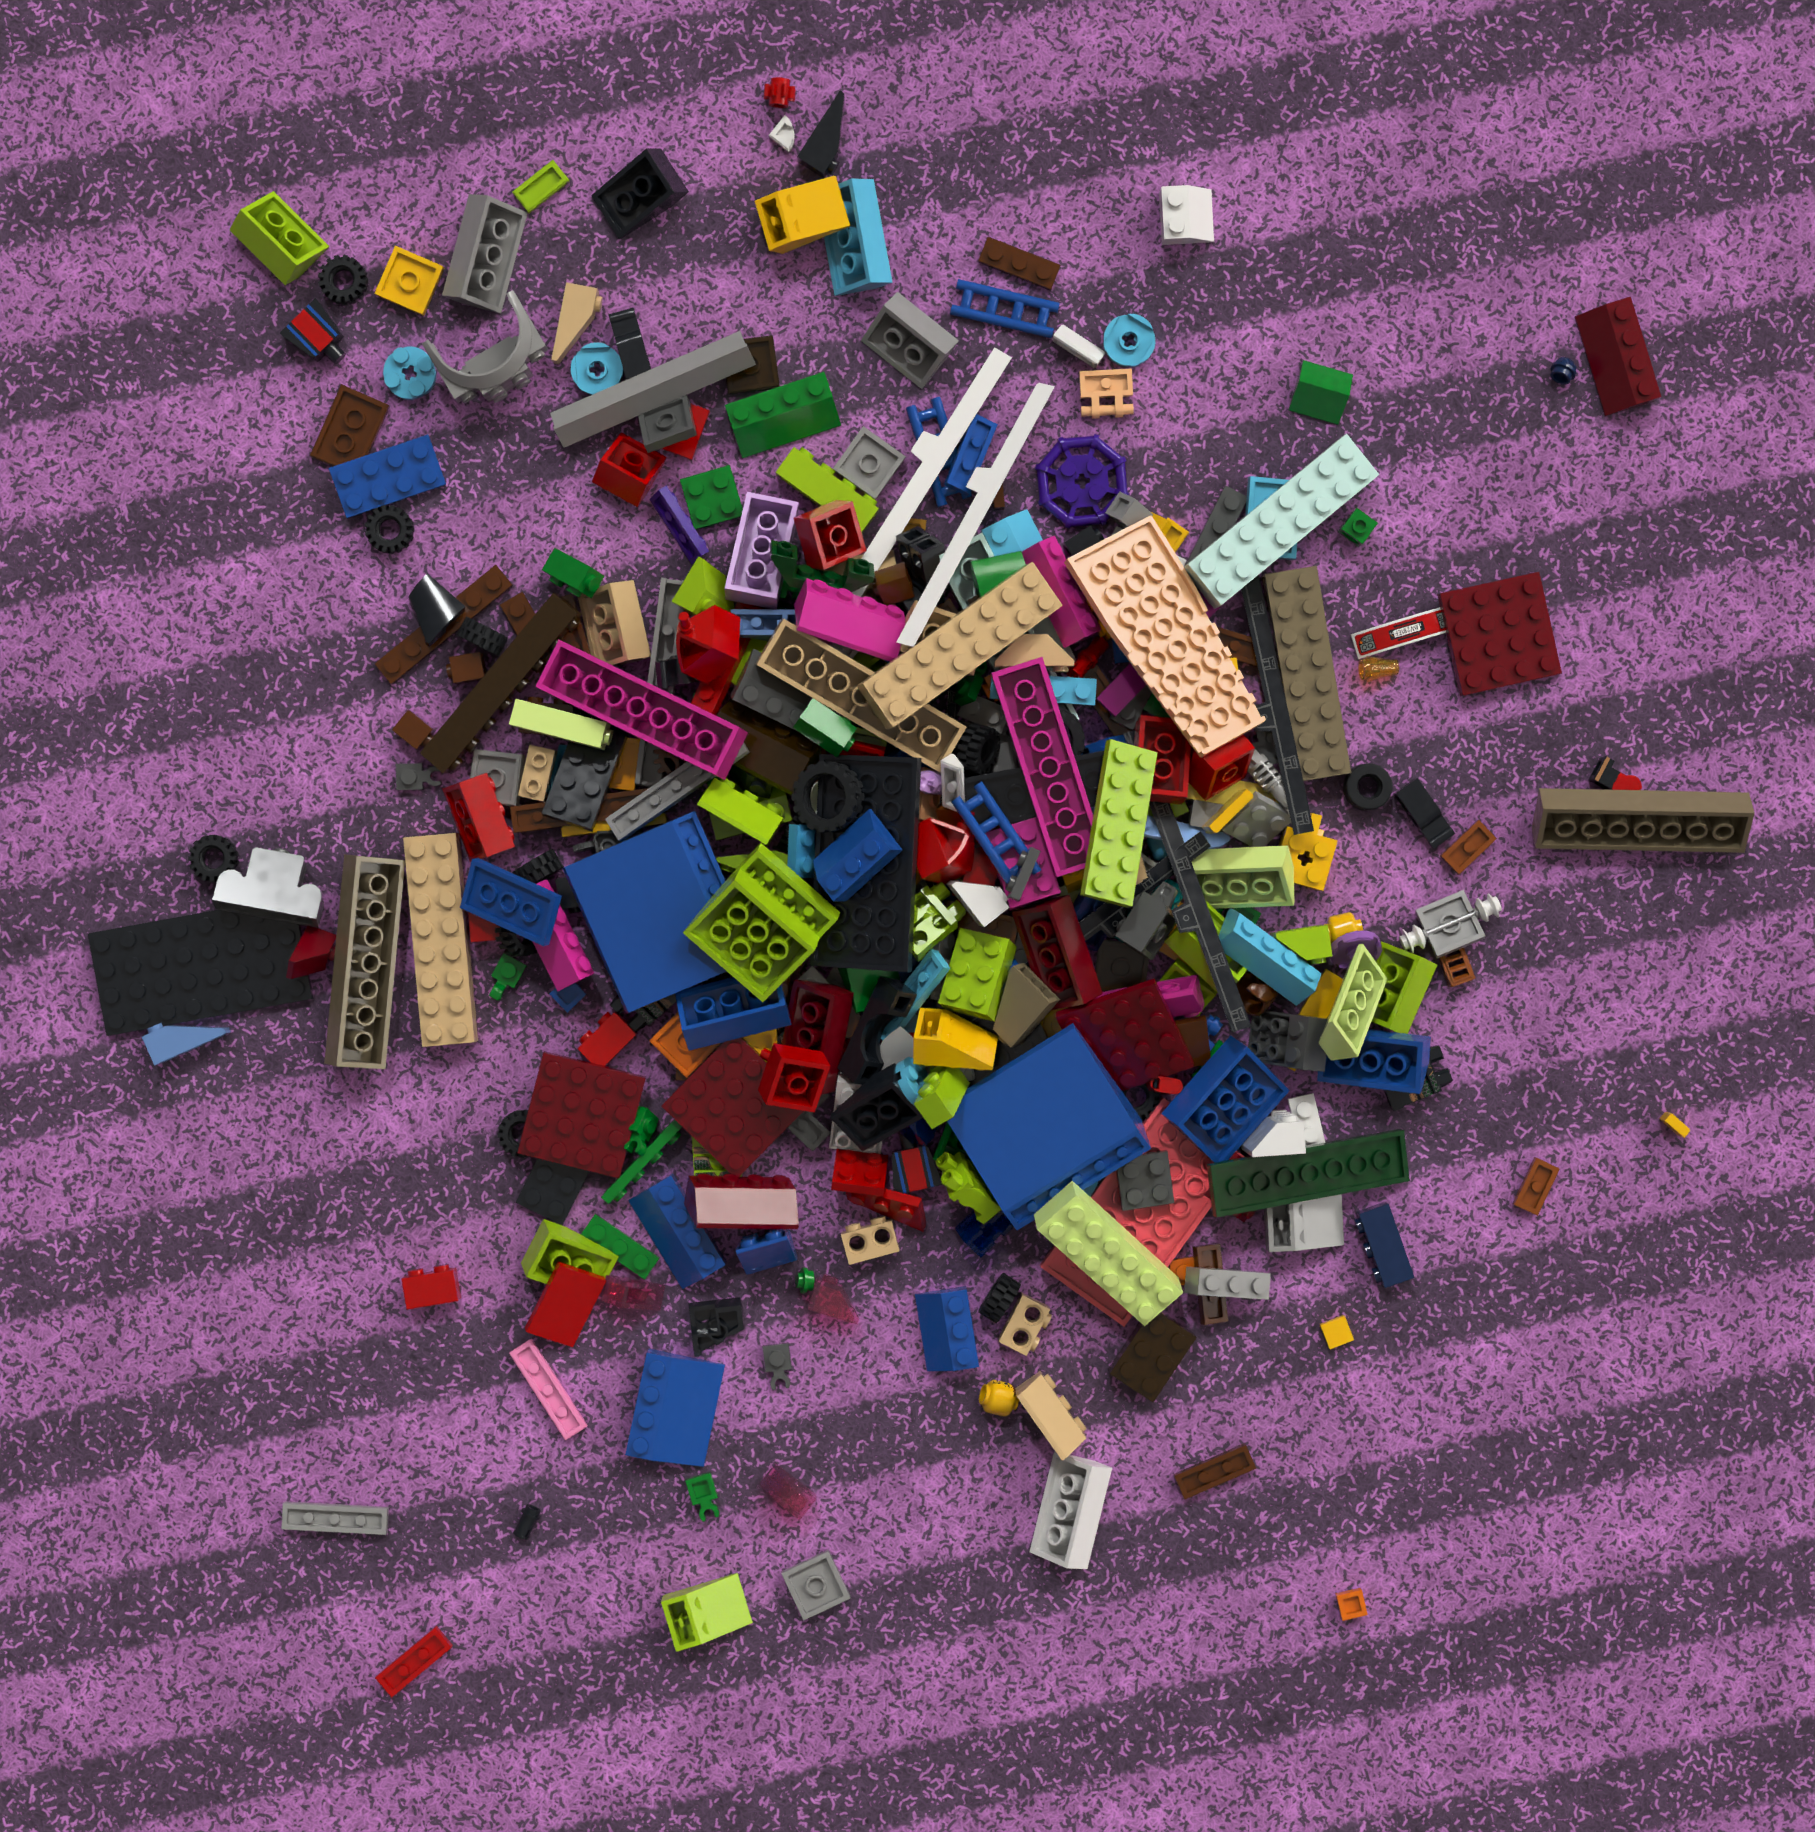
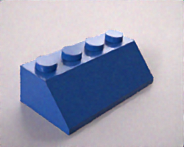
[675,977,791,1051]
[1317,1029,1431,1094]
[628,1173,727,1289]

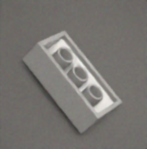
[442,194,528,314]

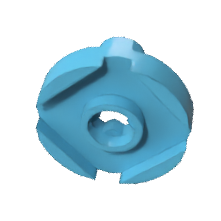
[1103,314,1156,367]
[571,343,624,395]
[383,346,437,400]
[895,1057,929,1105]

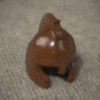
[1236,970,1278,1016]

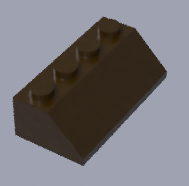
[717,698,822,795]

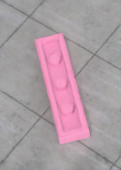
[509,1338,588,1441]

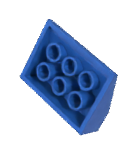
[1161,1035,1290,1163]
[625,1349,725,1467]

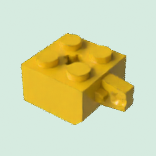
[1278,813,1338,891]

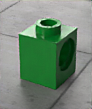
[1338,508,1378,547]

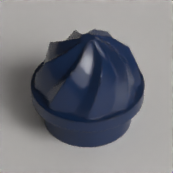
[1550,357,1576,385]

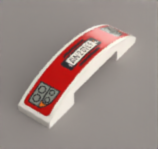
[1351,607,1446,659]

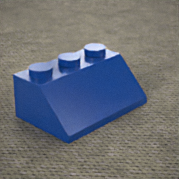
[813,809,902,902]
[915,1286,979,1371]

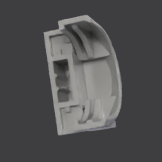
[422,290,548,403]

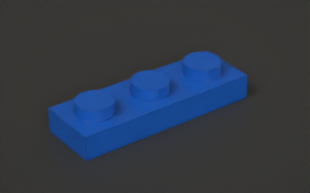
[944,414,998,496]

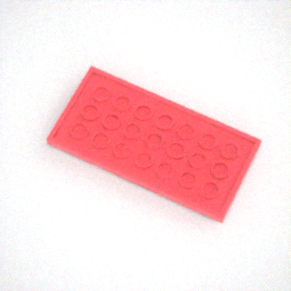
[1039,1097,1245,1327]

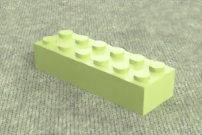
[1034,1181,1183,1326]

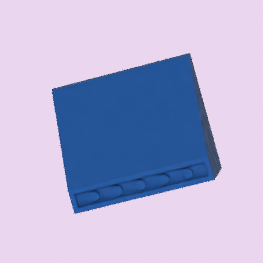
[562,811,727,1013]
[947,1023,1151,1230]

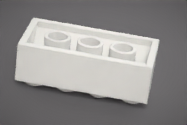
[1241,1110,1306,1157]
[1030,1451,1112,1569]

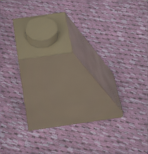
[993,963,1060,1048]

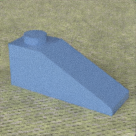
[731,609,796,641]
[142,1023,231,1065]

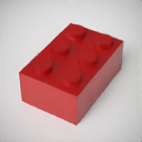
[1134,715,1191,805]

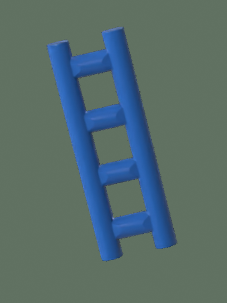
[950,279,1060,338]
[906,397,972,508]
[951,781,1042,884]

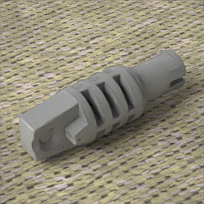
[1248,750,1288,810]

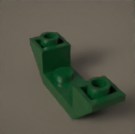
[770,540,875,592]

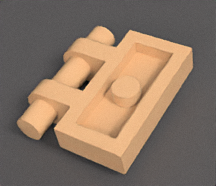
[1079,369,1134,419]

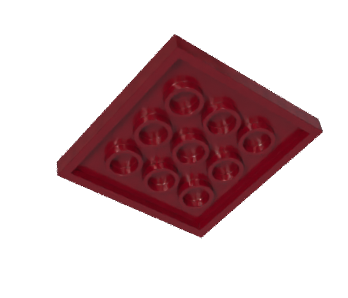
[1437,572,1562,696]
[1056,978,1194,1091]
[661,1037,803,1177]
[517,1051,646,1178]

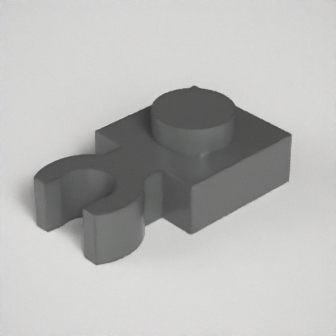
[396,763,442,790]
[762,1342,792,1390]

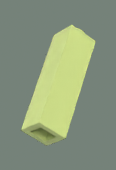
[509,699,613,750]

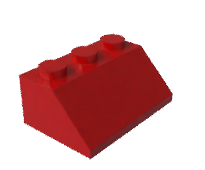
[442,773,515,862]

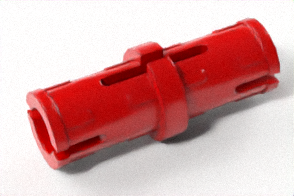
[1066,636,1109,678]

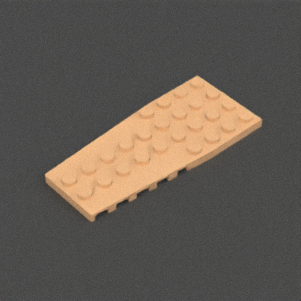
[1064,515,1266,757]

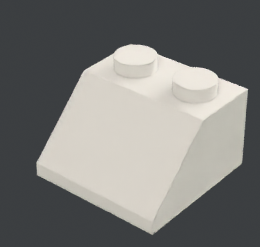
[1159,185,1214,245]
[946,880,1009,927]

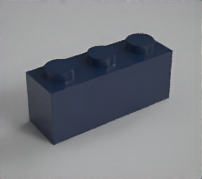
[1354,1202,1415,1288]

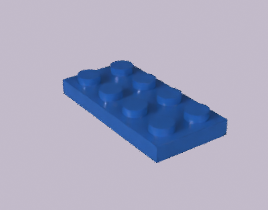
[329,434,446,519]
[460,858,562,946]

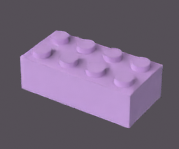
[725,492,799,609]

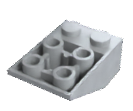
[1264,1194,1344,1252]

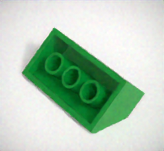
[725,372,841,458]

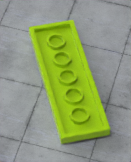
[1080,739,1158,908]

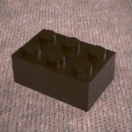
[1108,1312,1197,1402]

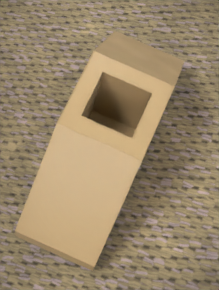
[994,634,1074,672]

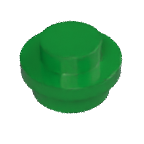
[795,1267,814,1294]

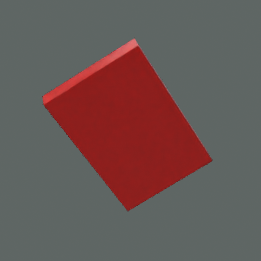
[525,1261,606,1347]

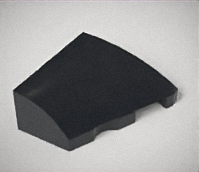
[409,573,465,647]
[688,1297,744,1357]

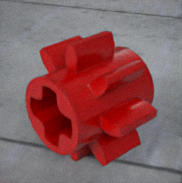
[764,77,796,108]

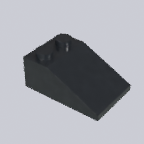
[591,148,689,239]
[830,1063,924,1152]

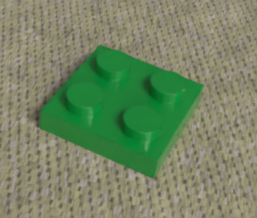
[680,465,743,530]

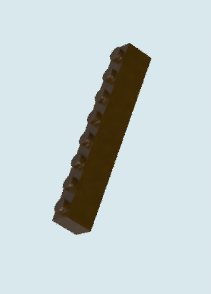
[420,593,582,774]

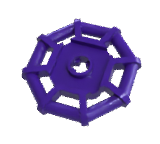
[1035,434,1130,529]

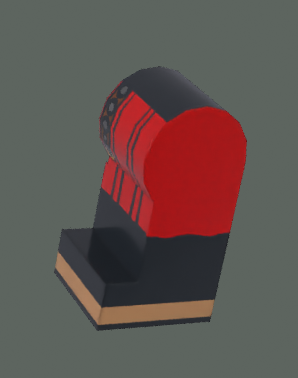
[1588,756,1642,790]

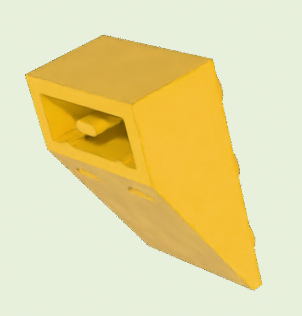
[755,176,850,254]
[913,1008,998,1071]

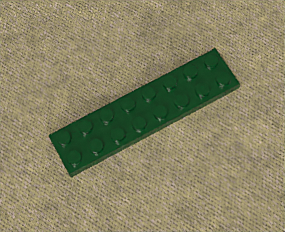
[1207,1129,1410,1217]

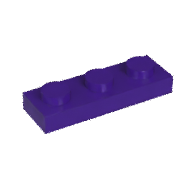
[649,485,709,565]

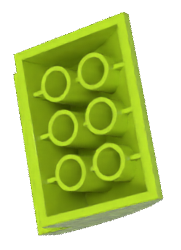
[683,843,840,1002]

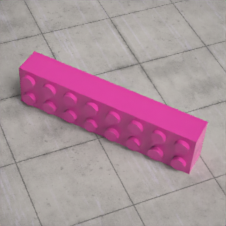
[535,640,748,780]
[991,657,1093,877]

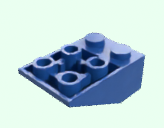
[735,1229,798,1275]

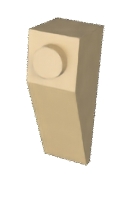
[551,282,603,365]

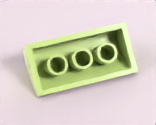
[1191,845,1295,909]
[1319,944,1387,1060]

